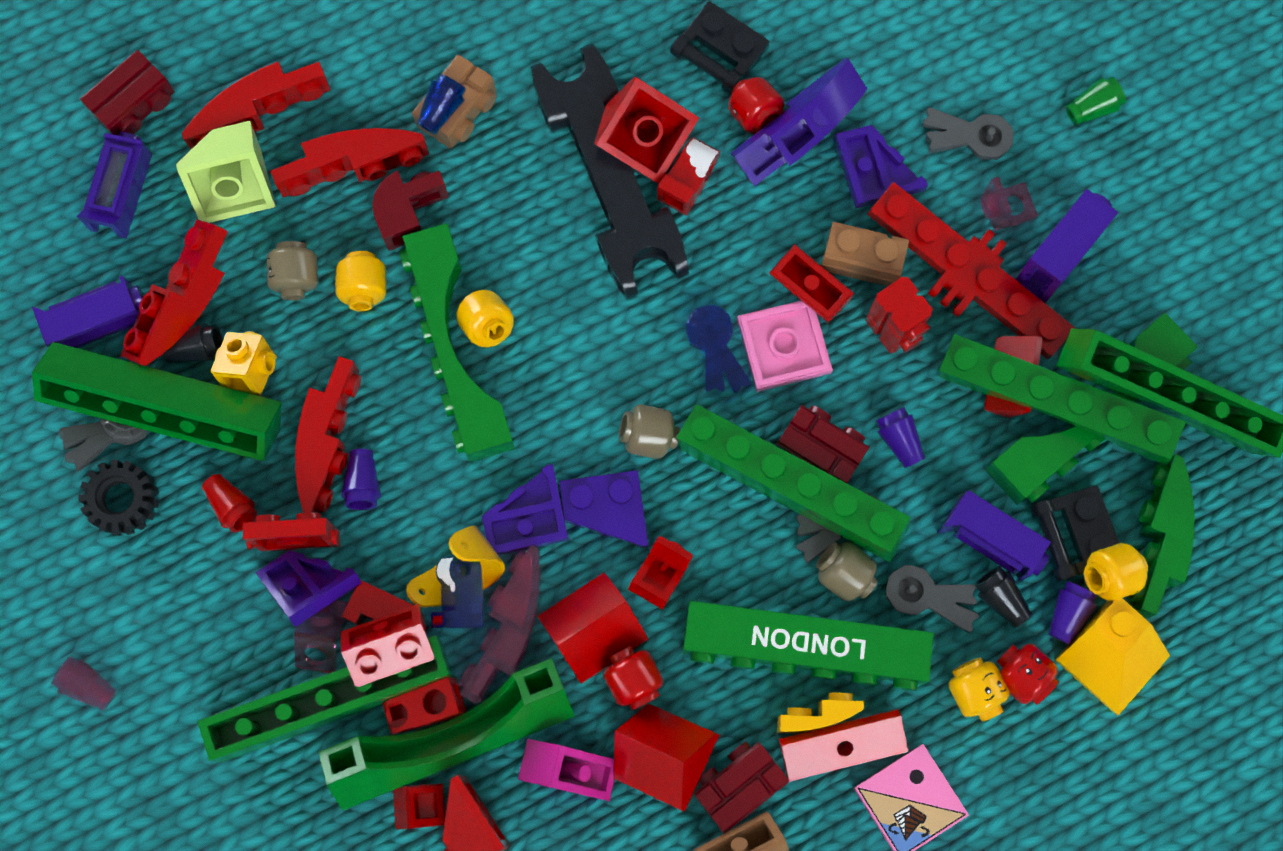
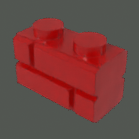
[865,276,933,353]

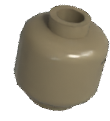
[267,241,318,301]
[619,404,680,459]
[816,541,877,601]

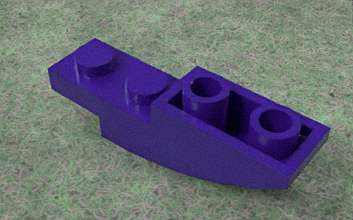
[730,58,867,186]

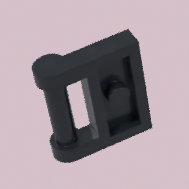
[670,1,770,94]
[1030,485,1119,582]

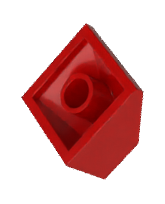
[442,775,510,851]

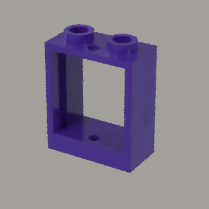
[1015,189,1119,304]

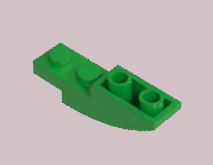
[1129,454,1195,619]

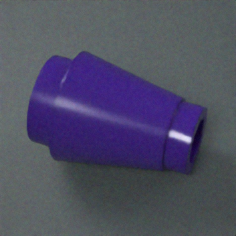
[876,407,926,468]
[341,449,381,510]
[1048,581,1097,645]

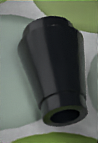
[163,323,223,363]
[975,566,1033,628]

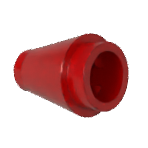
[202,474,257,532]

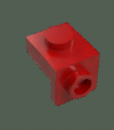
[628,536,693,610]

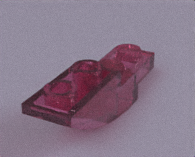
[459,545,542,705]

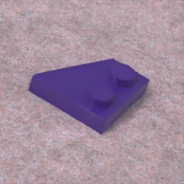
[833,125,928,209]
[482,464,569,555]
[559,470,648,548]
[255,550,362,627]

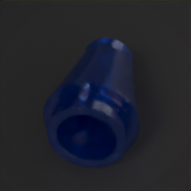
[416,74,466,135]

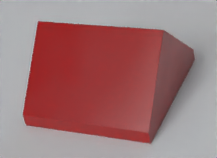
[594,77,699,184]
[537,572,648,684]
[614,703,719,812]

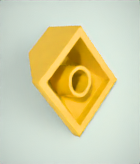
[1055,598,1170,716]

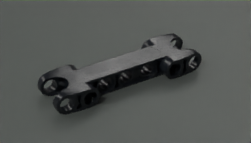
[530,44,689,299]

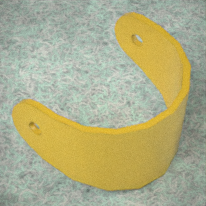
[406,525,505,607]

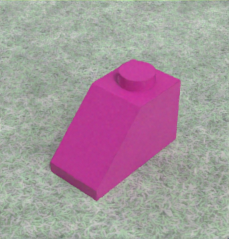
[518,739,614,801]

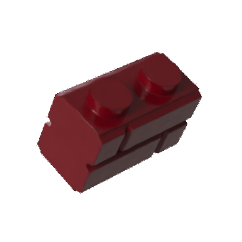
[80,50,175,136]
[776,405,869,483]
[693,741,790,834]

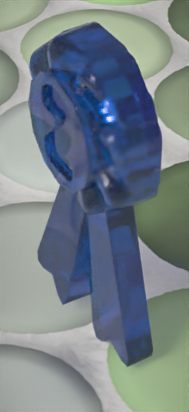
[685,305,751,393]

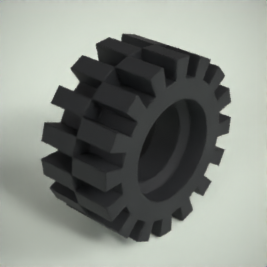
[79,460,159,536]

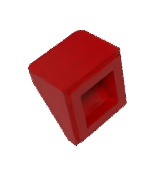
[393,783,445,830]

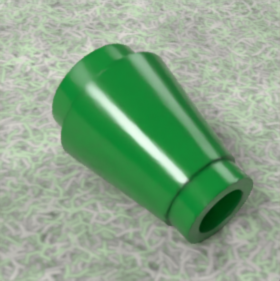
[1065,77,1126,126]

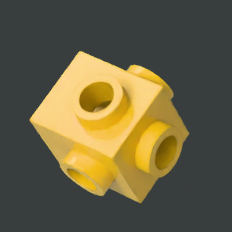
[210,331,277,396]

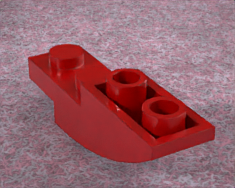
[182,61,331,150]
[270,128,429,198]
[120,219,228,366]
[295,356,362,513]

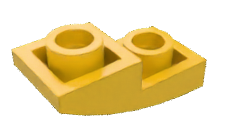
[777,693,864,734]

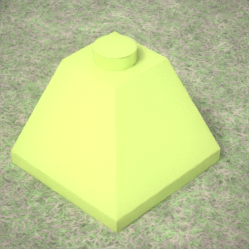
[176,121,275,223]

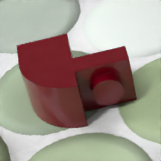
[373,170,449,251]

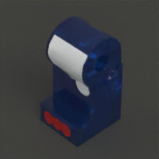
[431,554,483,629]

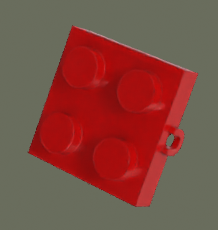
[243,512,340,551]

